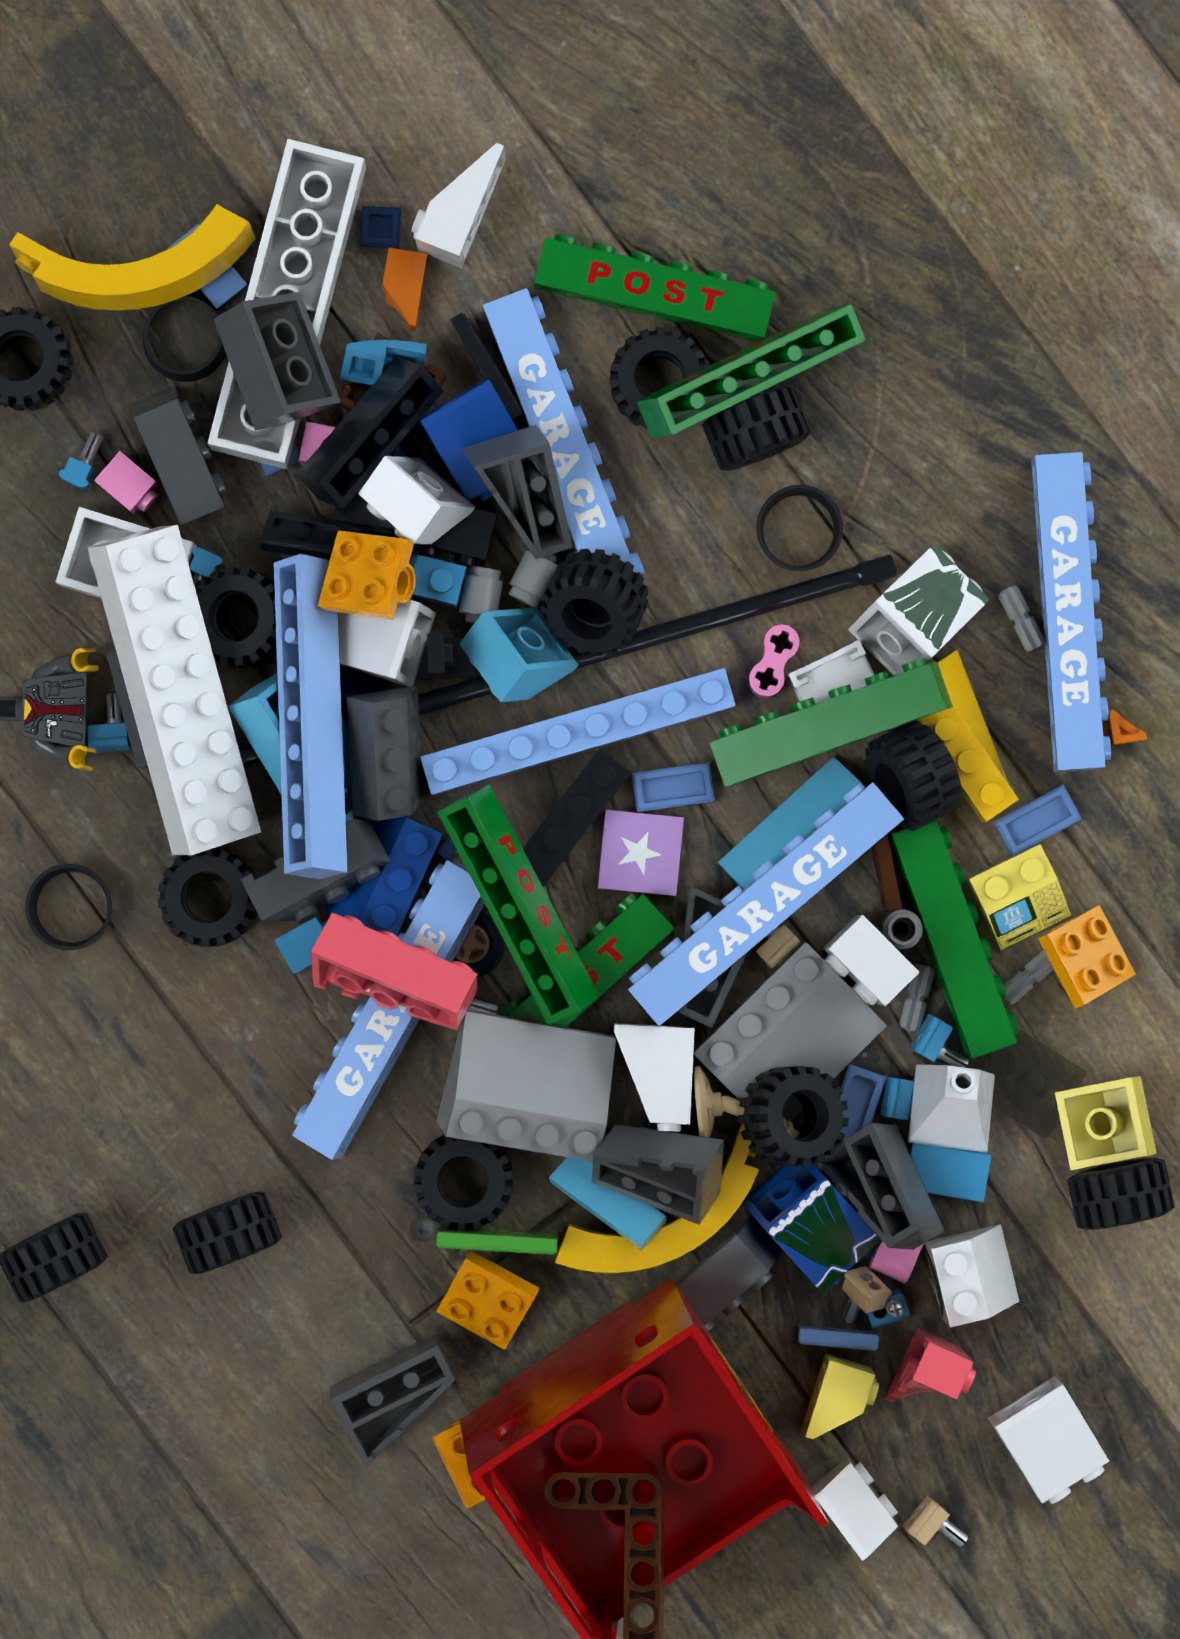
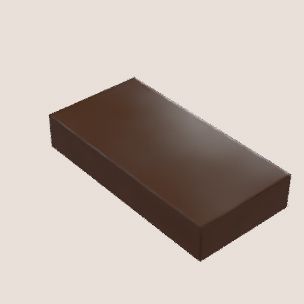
[871,834,902,912]

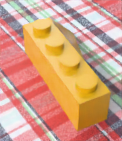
[913,650,1019,823]

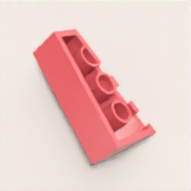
[311,913,477,1030]
[884,1327,976,1402]

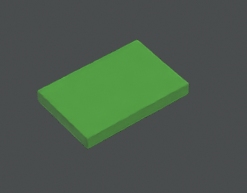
[436,1226,558,1255]

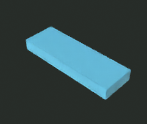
[549,1157,667,1250]

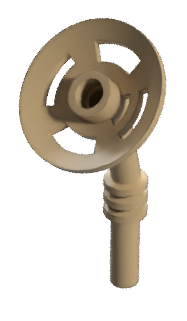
[694,1066,800,1138]

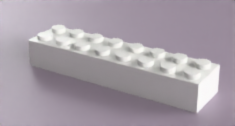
[207,139,366,469]
[88,525,261,856]

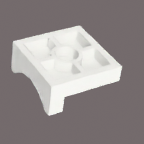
[787,640,875,704]

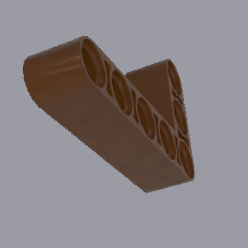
[545,1472,665,1639]

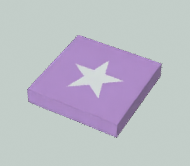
[598,810,684,896]

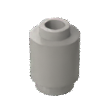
[508,550,558,609]
[458,566,503,624]
[880,909,923,949]

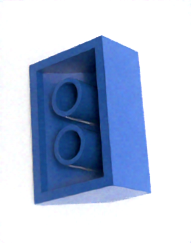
[324,816,444,936]

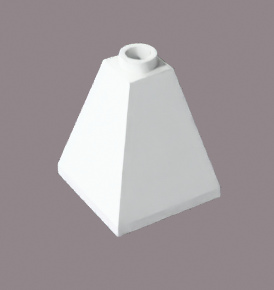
[908,1064,995,1153]

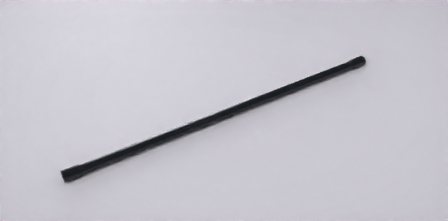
[239,554,897,767]

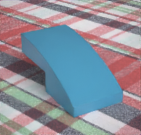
[340,340,427,385]

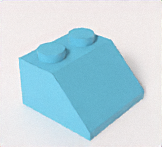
[459,608,579,702]

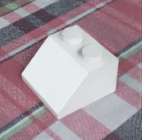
[358,456,475,544]
[810,1458,898,1561]

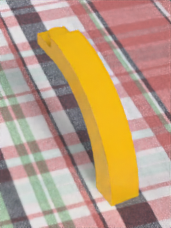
[9,204,256,311]
[555,1123,759,1273]

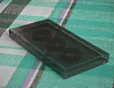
[911,999,1087,1139]

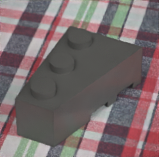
[132,386,228,525]
[461,425,573,559]
[240,819,390,924]
[677,886,746,1028]
[814,1123,944,1250]
[592,1124,724,1225]
[676,1214,783,1332]
[330,1334,456,1468]

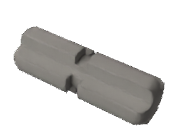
[998,585,1045,652]
[1002,949,1054,1005]
[899,964,935,1032]

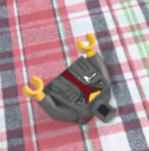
[0,648,99,771]

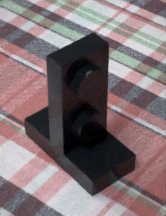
[415,633,480,680]

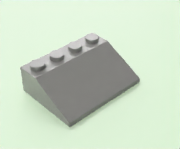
[693,942,887,1121]
[436,1010,616,1161]

